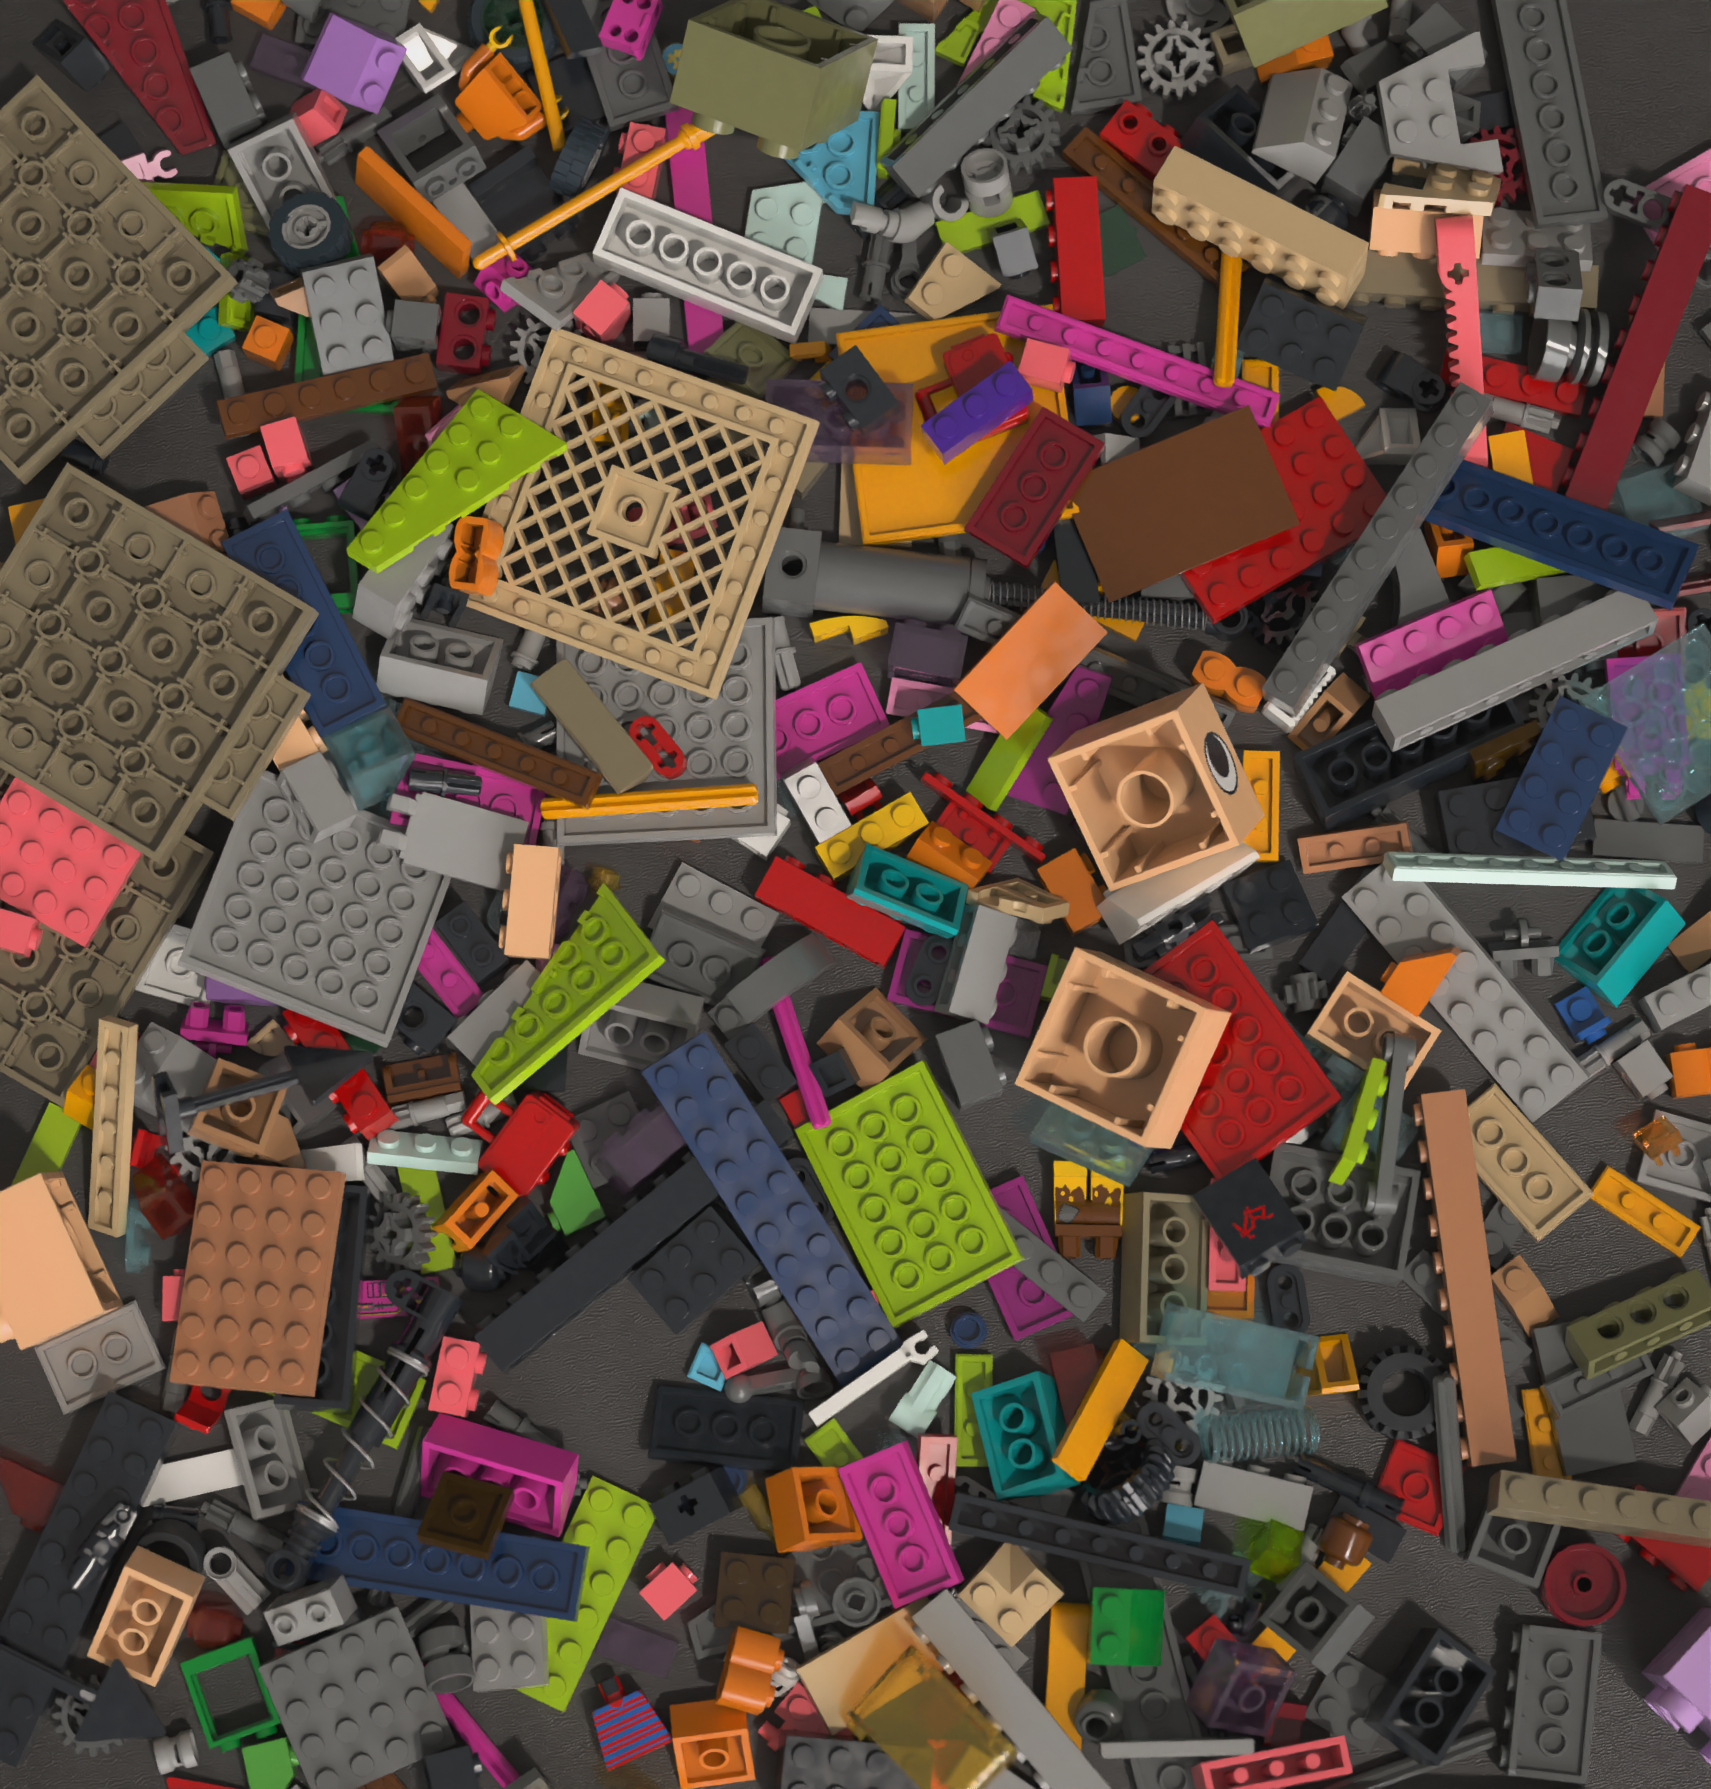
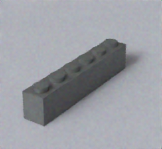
[879,12,1073,198]

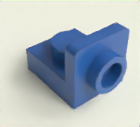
[1553,986,1612,1045]

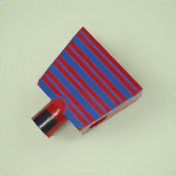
[592,1675,673,1771]

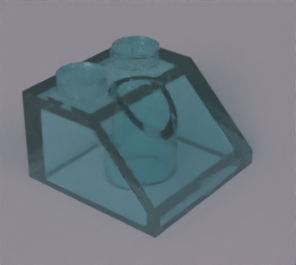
[323,707,416,812]

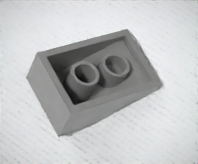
[228,111,338,233]
[134,1022,217,1146]

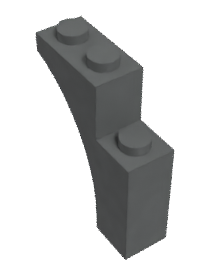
[1357,528,1450,693]

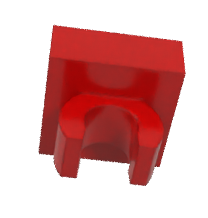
[837,778,883,821]

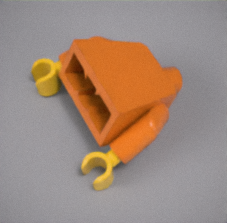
[455,25,569,141]

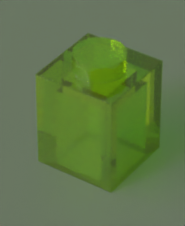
[1248,1519,1304,1584]

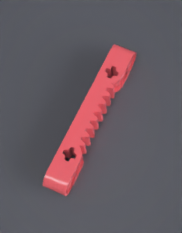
[1435,215,1488,468]

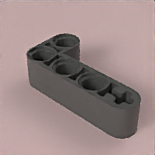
[1602,179,1711,289]

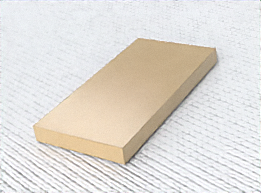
[1468,1083,1594,1243]
[795,1596,945,1735]

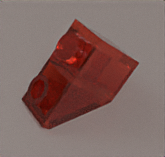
[132,1153,196,1241]

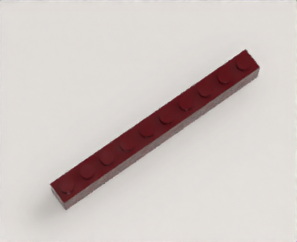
[1560,184,1711,511]

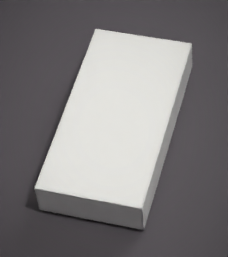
[300,1143,365,1183]

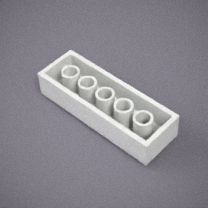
[592,188,823,344]

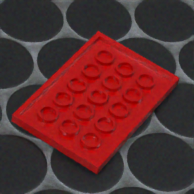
[1180,396,1387,625]
[1143,920,1343,1180]

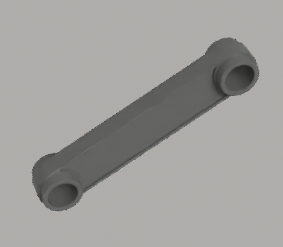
[1364,1032,1416,1215]

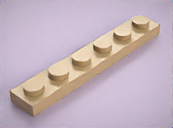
[88,1015,138,1237]

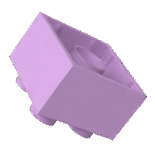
[1641,1607,1711,1765]

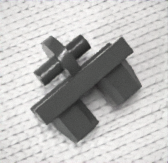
[1487,917,1559,979]

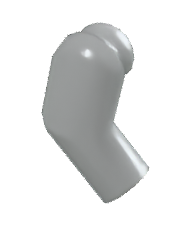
[1341,15,1371,56]

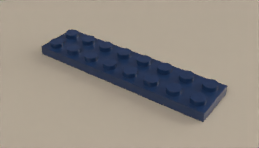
[1424,460,1699,610]
[285,1501,590,1622]

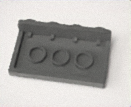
[1498,1624,1602,1784]

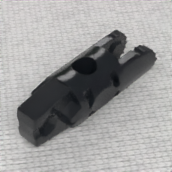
[1132,893,1225,962]
[66,1500,138,1591]

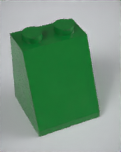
[1086,1586,1165,1666]

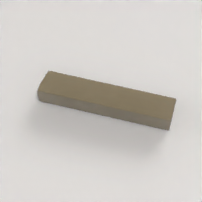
[530,659,653,795]

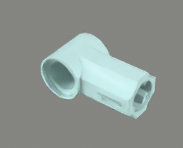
[888,1360,956,1439]

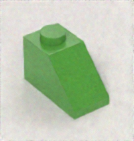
[547,1150,607,1238]
[241,1737,300,1789]

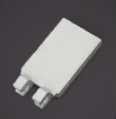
[808,1330,939,1427]

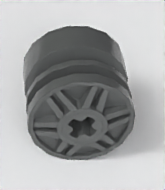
[1527,308,1609,387]

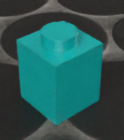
[911,704,966,746]

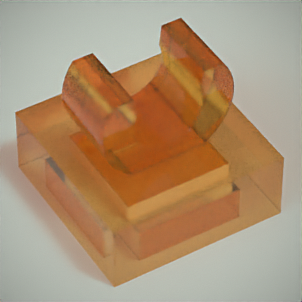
[1632,1116,1683,1166]

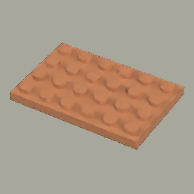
[169,1161,346,1397]

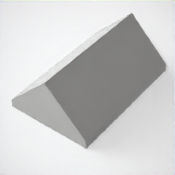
[224,1399,313,1520]

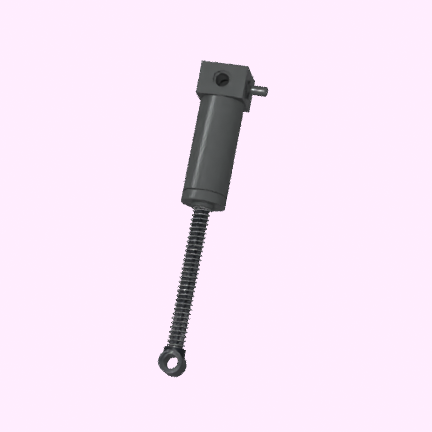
[762,507,1248,642]

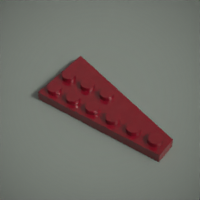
[62,0,216,156]

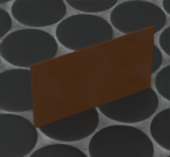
[1068,405,1300,603]

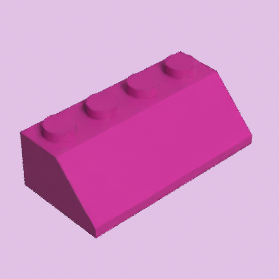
[420,1413,579,1537]

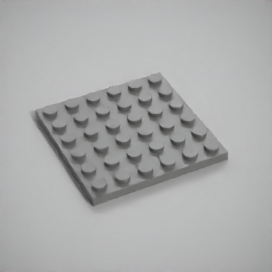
[556,617,777,846]
[177,770,451,1048]

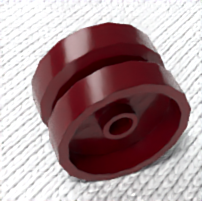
[1538,1543,1627,1626]

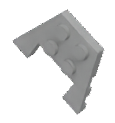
[1376,31,1503,175]

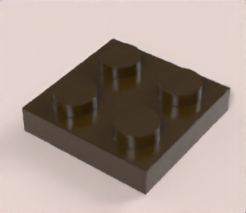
[1468,720,1542,785]
[417,1471,515,1560]
[713,1551,796,1635]

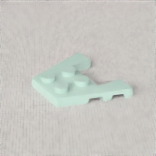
[745,182,848,311]

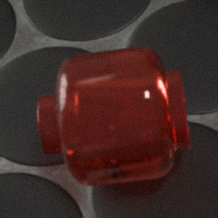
[362,220,415,267]
[187,1599,244,1650]

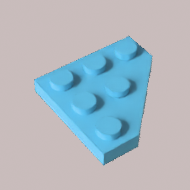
[785,111,881,215]

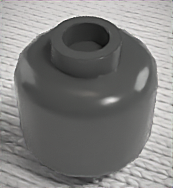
[1074,1688,1125,1745]

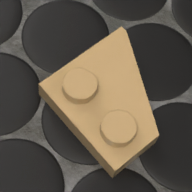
[904,242,1001,321]
[966,878,1070,924]

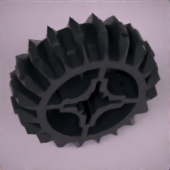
[1077,1436,1176,1526]

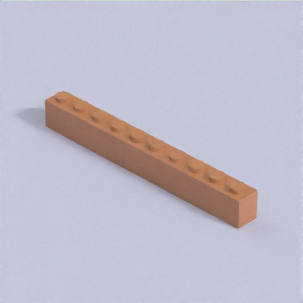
[1412,1089,1517,1467]

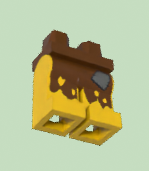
[1052,1161,1125,1259]

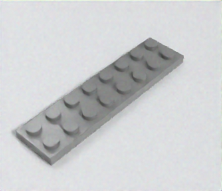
[1342,849,1590,1123]

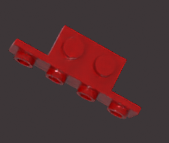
[921,772,1046,875]

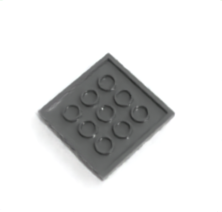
[258,1604,457,1789]

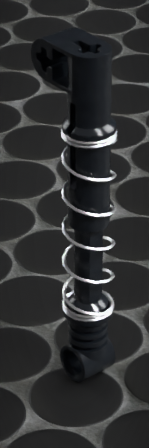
[264,1270,464,1592]

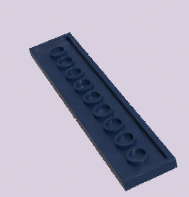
[640,1031,903,1386]

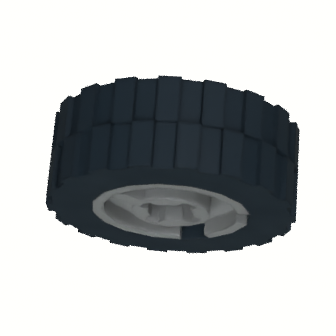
[549,117,610,199]
[268,192,353,275]

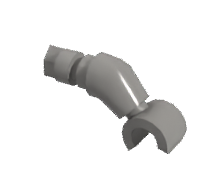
[850,184,969,244]

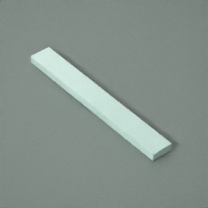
[1383,852,1677,889]

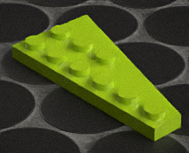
[346,389,568,574]
[471,882,665,1105]

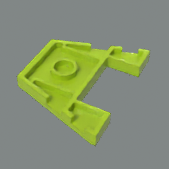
[935,0,1077,113]

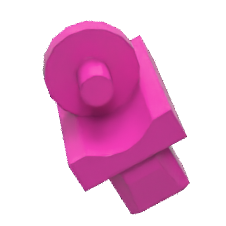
[180,1001,250,1059]

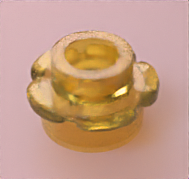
[586,868,621,893]

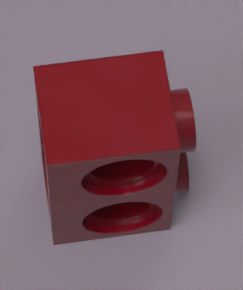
[436,292,497,376]

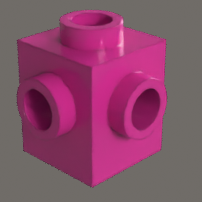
[474,253,534,312]

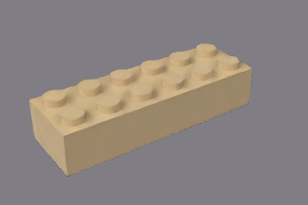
[1152,146,1369,309]

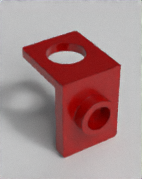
[130,1129,186,1178]
[174,1385,232,1434]

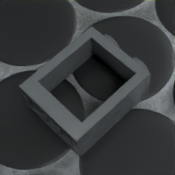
[377,94,486,203]

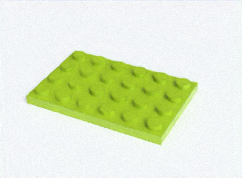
[795,1060,1025,1328]

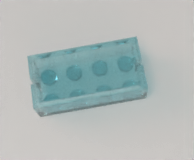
[1150,1302,1320,1410]

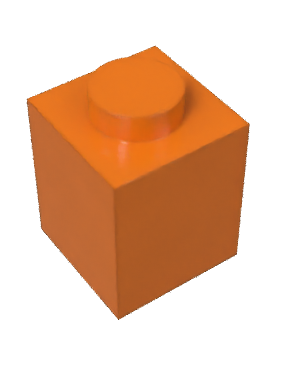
[242,315,295,372]

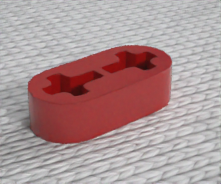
[629,716,687,780]

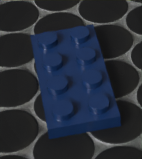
[1495,696,1628,862]

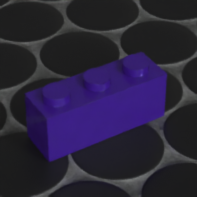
[921,360,1034,465]

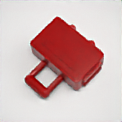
[915,333,1030,442]
[461,1090,580,1199]

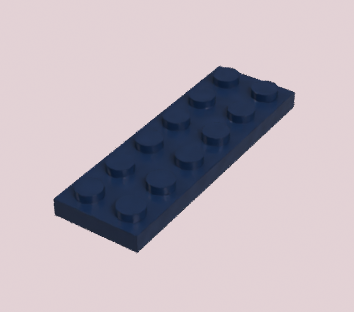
[221,509,387,739]

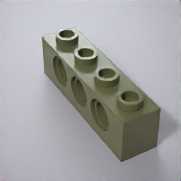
[1565,1268,1711,1380]

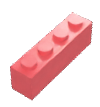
[1190,1735,1353,1789]

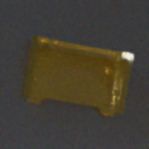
[846,1645,1018,1789]

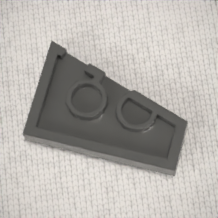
[1071,0,1143,115]

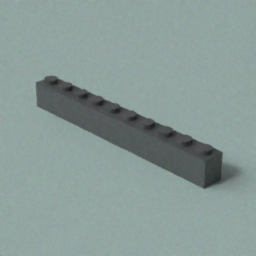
[1262,382,1494,718]

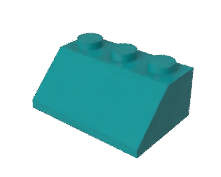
[845,844,969,939]
[1554,887,1686,1008]
[971,1371,1081,1501]

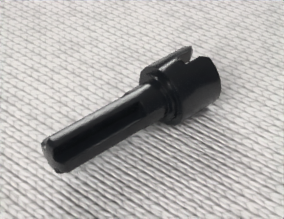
[646,332,749,385]

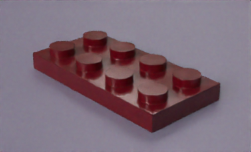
[964,407,1106,569]

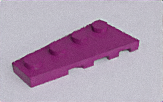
[1007,664,1113,815]

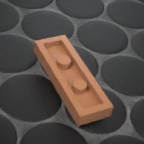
[1297,820,1413,874]

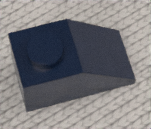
[1071,359,1112,427]

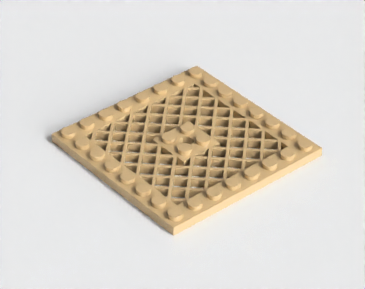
[466,329,820,700]

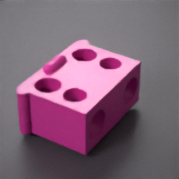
[599,0,664,61]

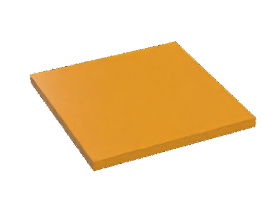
[836,304,1079,546]

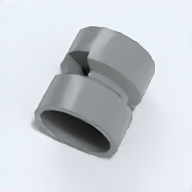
[961,148,1013,218]

